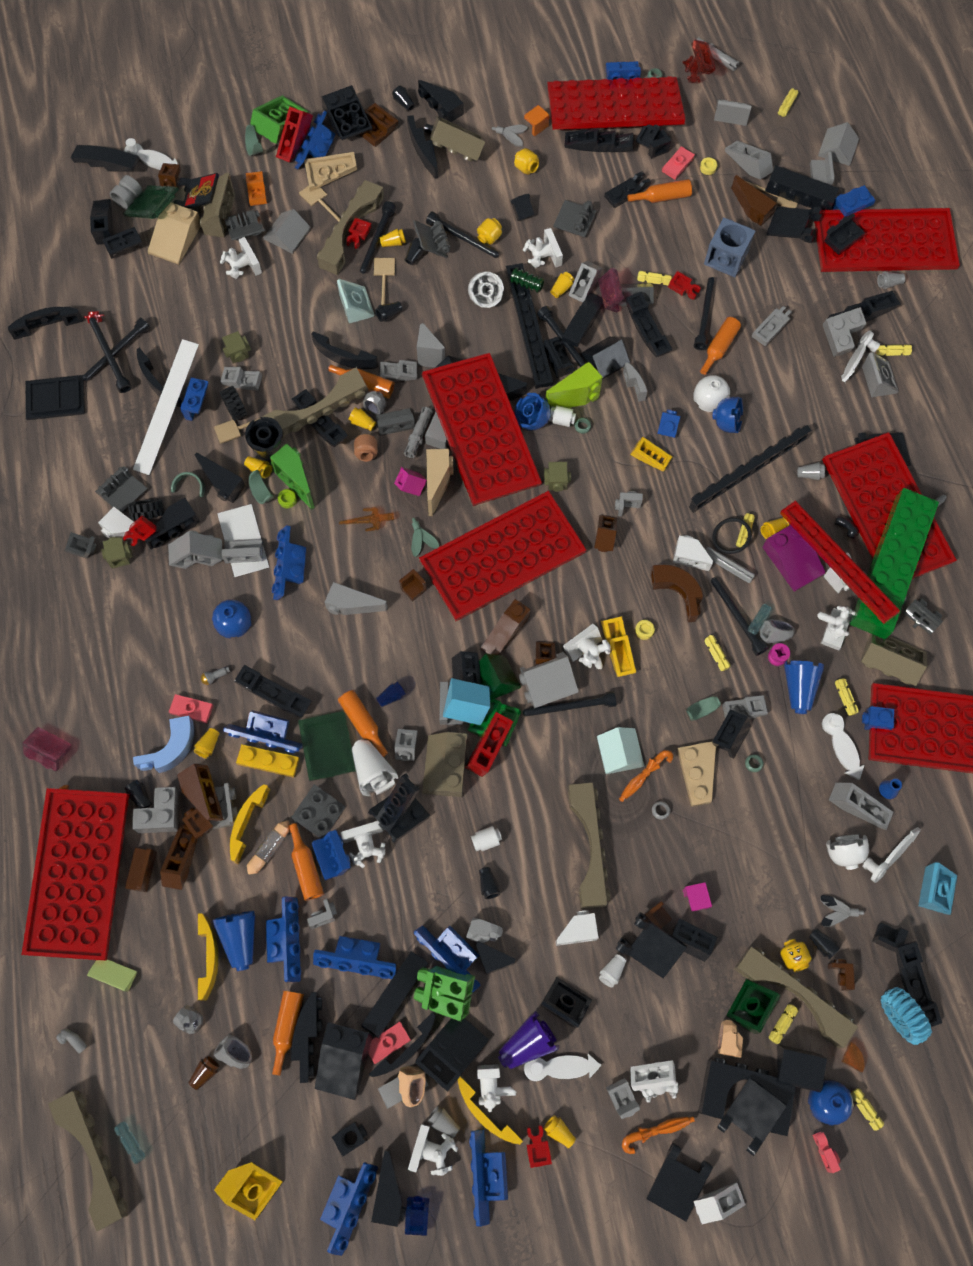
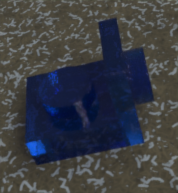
[405,1196,429,1236]

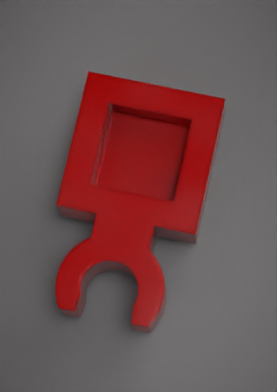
[346,218,372,249]
[668,271,701,300]
[123,515,157,546]
[526,1125,552,1168]

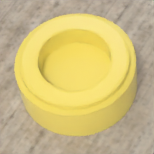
[700,157,717,175]
[635,620,655,640]

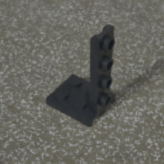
[368,773,430,843]

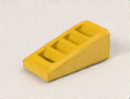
[630,436,672,471]

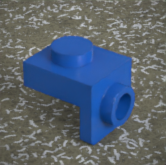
[657,409,680,438]
[862,706,894,730]

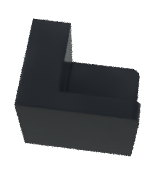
[872,923,909,952]

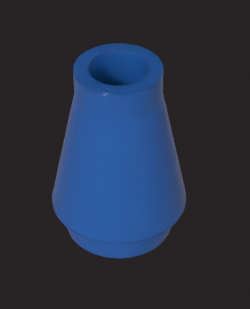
[879,779,902,799]

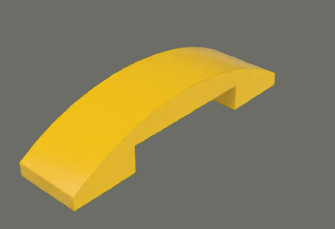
[230,784,270,864]
[198,913,219,1001]
[458,1076,523,1145]

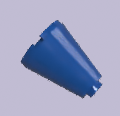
[784,661,824,714]
[213,911,255,971]

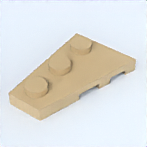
[304,152,357,192]
[677,742,716,807]

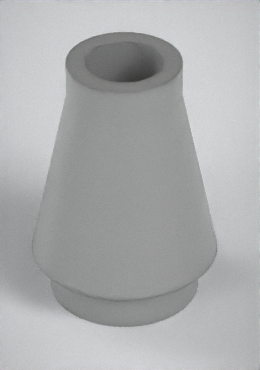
[877,271,905,289]
[797,462,825,480]
[427,1106,460,1138]

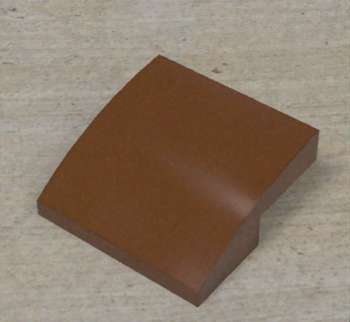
[359,103,399,147]

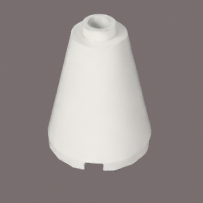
[352,739,398,796]

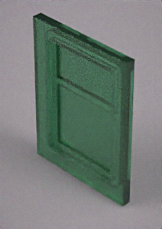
[123,185,179,219]
[298,711,356,781]

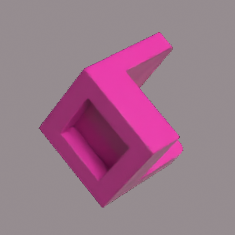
[394,467,427,496]
[682,882,712,911]

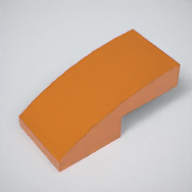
[246,171,267,206]

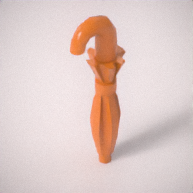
[619,750,674,802]
[622,1116,695,1154]

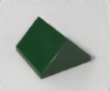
[479,653,521,701]
[726,979,781,1034]

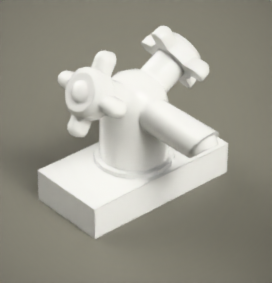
[523,228,563,268]
[220,237,262,279]
[817,606,856,650]
[563,624,611,669]
[340,821,385,868]
[631,1060,678,1102]
[477,1064,517,1112]
[408,1124,458,1176]

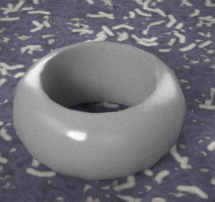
[652,801,670,820]

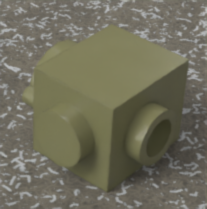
[222,331,251,363]
[544,462,571,492]
[101,537,133,569]

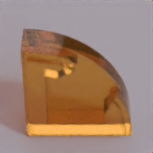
[841,1042,864,1073]

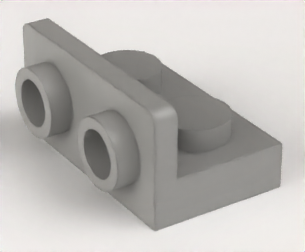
[210,783,238,830]

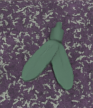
[411,518,439,557]

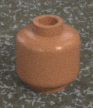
[354,434,378,462]

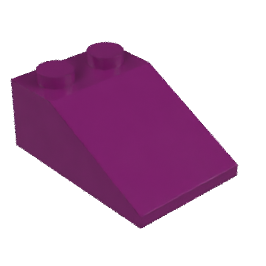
[762,525,826,592]

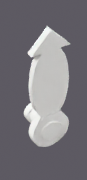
[124,138,177,170]
[841,330,880,382]
[822,713,864,780]
[862,827,921,883]
[524,1054,601,1081]

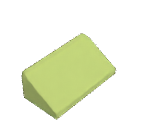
[87,959,137,992]

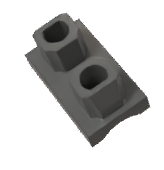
[903,599,943,635]

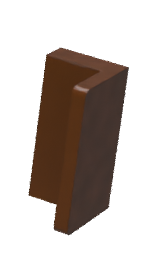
[125,848,157,893]

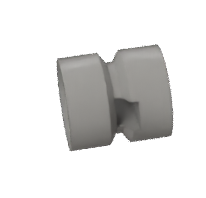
[110,175,142,209]

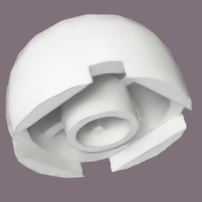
[468,272,504,308]
[693,375,730,412]
[826,835,869,870]

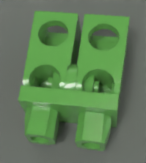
[414,966,475,1021]

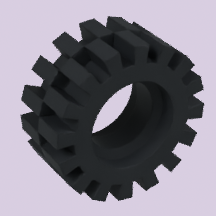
[220,385,247,421]
[127,498,164,520]

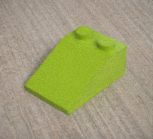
[546,362,603,410]

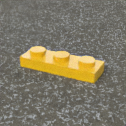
[236,744,299,778]

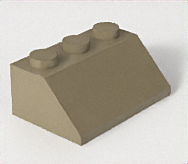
[430,116,485,162]
[200,173,235,237]
[861,634,927,686]
[422,732,467,797]

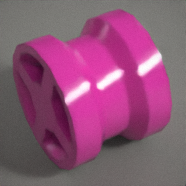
[768,643,790,666]

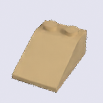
[148,201,200,265]
[426,449,453,516]

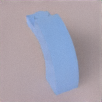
[133,716,194,773]

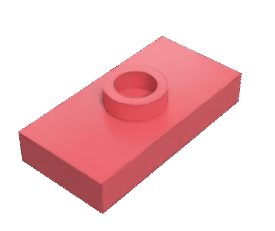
[662,146,695,180]
[169,694,213,724]
[368,1022,411,1064]

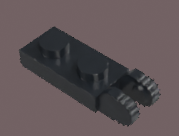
[604,171,652,208]

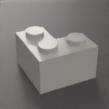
[823,307,866,357]
[168,531,223,569]
[133,787,180,833]

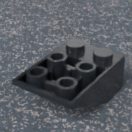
[322,85,372,140]
[415,1018,489,1092]

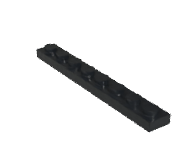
[506,263,553,389]
[689,425,812,513]

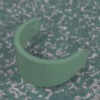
[245,124,263,156]
[249,470,274,504]
[171,472,205,497]
[686,696,721,721]

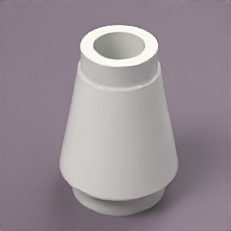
[599,954,626,987]

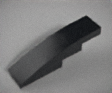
[407,115,438,179]
[564,128,634,152]
[70,145,140,172]
[827,291,901,322]
[562,293,606,347]
[361,951,428,1039]

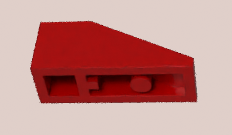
[276,106,313,163]
[465,712,513,777]

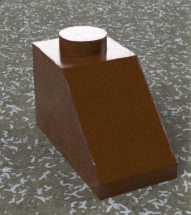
[594,515,618,552]
[535,641,556,666]

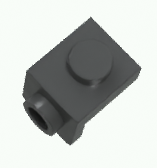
[64,532,96,559]

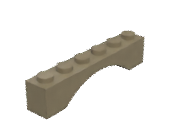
[317,180,384,275]
[260,367,369,439]
[568,783,610,909]
[734,947,858,1049]
[48,1091,128,1231]

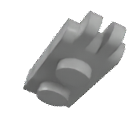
[752,306,792,346]

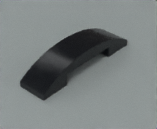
[625,292,673,357]
[8,307,84,340]
[311,331,378,369]
[136,347,182,407]
[292,389,349,447]
[234,665,312,718]
[896,941,942,1027]
[369,1012,436,1077]

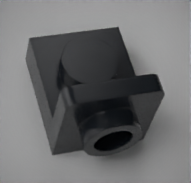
[635,124,660,149]
[648,129,671,159]

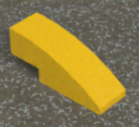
[601,616,636,677]

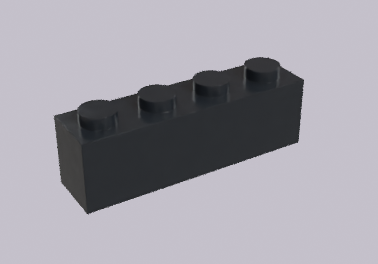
[765,165,839,210]

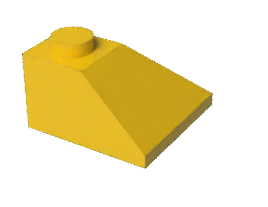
[214,1162,283,1220]

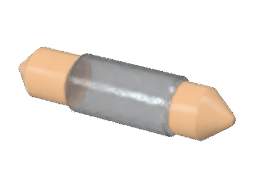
[247,820,290,875]

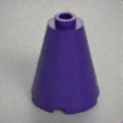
[498,1012,559,1069]

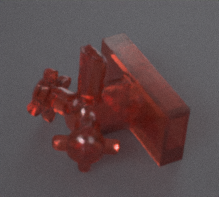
[682,39,716,83]

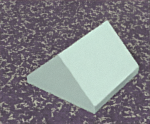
[337,279,375,323]
[597,727,644,774]

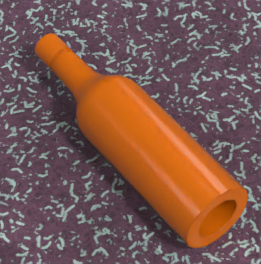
[627,179,692,203]
[700,317,741,375]
[328,365,395,399]
[338,690,388,757]
[289,823,324,901]
[272,991,304,1076]

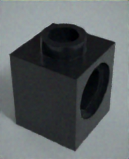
[332,1121,368,1157]

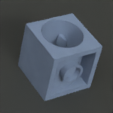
[704,217,755,277]

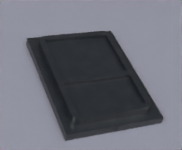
[25,375,85,420]

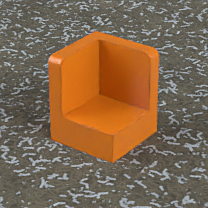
[524,105,549,136]

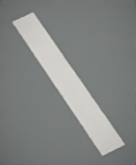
[133,339,199,475]

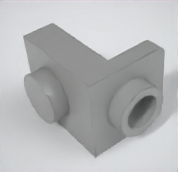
[615,491,643,517]
[606,1078,640,1119]

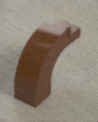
[650,565,703,622]

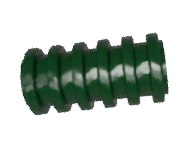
[510,267,544,293]

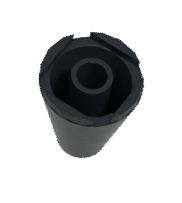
[245,417,283,462]

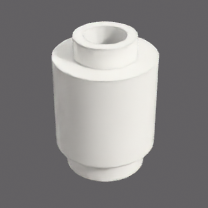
[549,406,576,427]
[471,826,502,852]

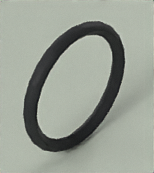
[712,518,752,554]

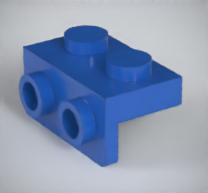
[832,185,875,217]
[181,378,209,421]
[312,830,350,880]

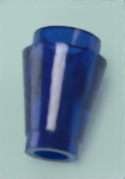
[376,681,406,707]

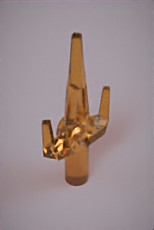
[339,507,394,532]

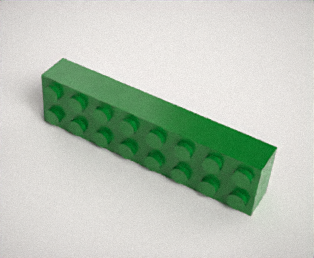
[849,488,939,639]

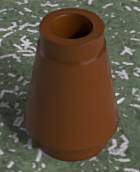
[188,1056,219,1090]

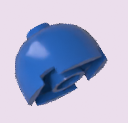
[514,393,551,430]
[712,397,743,433]
[212,599,251,638]
[808,1080,854,1125]

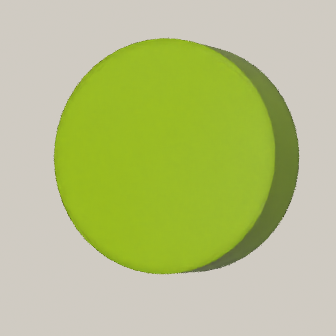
[278,489,297,509]

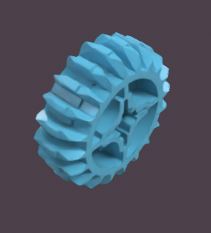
[880,987,932,1045]

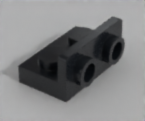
[824,213,865,255]

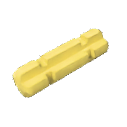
[778,88,798,117]
[637,271,672,286]
[876,345,912,356]
[736,513,755,547]
[704,635,730,671]
[835,678,859,716]
[769,1004,799,1044]
[851,1088,884,1131]

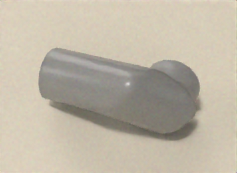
[56,1028,87,1053]

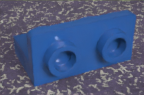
[605,61,641,80]

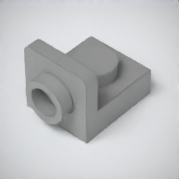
[395,729,417,761]
[307,898,337,930]

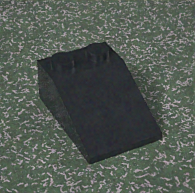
[315,1022,374,1100]

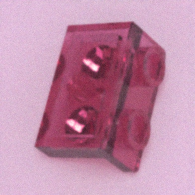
[598,268,624,313]
[22,727,71,771]

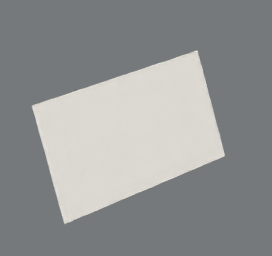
[217,504,269,577]

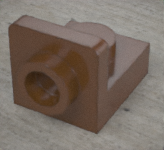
[158,163,181,191]
[182,808,213,839]
[828,959,855,991]

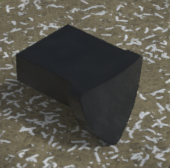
[510,194,535,221]

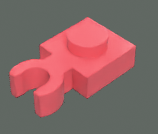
[812,1132,841,1173]

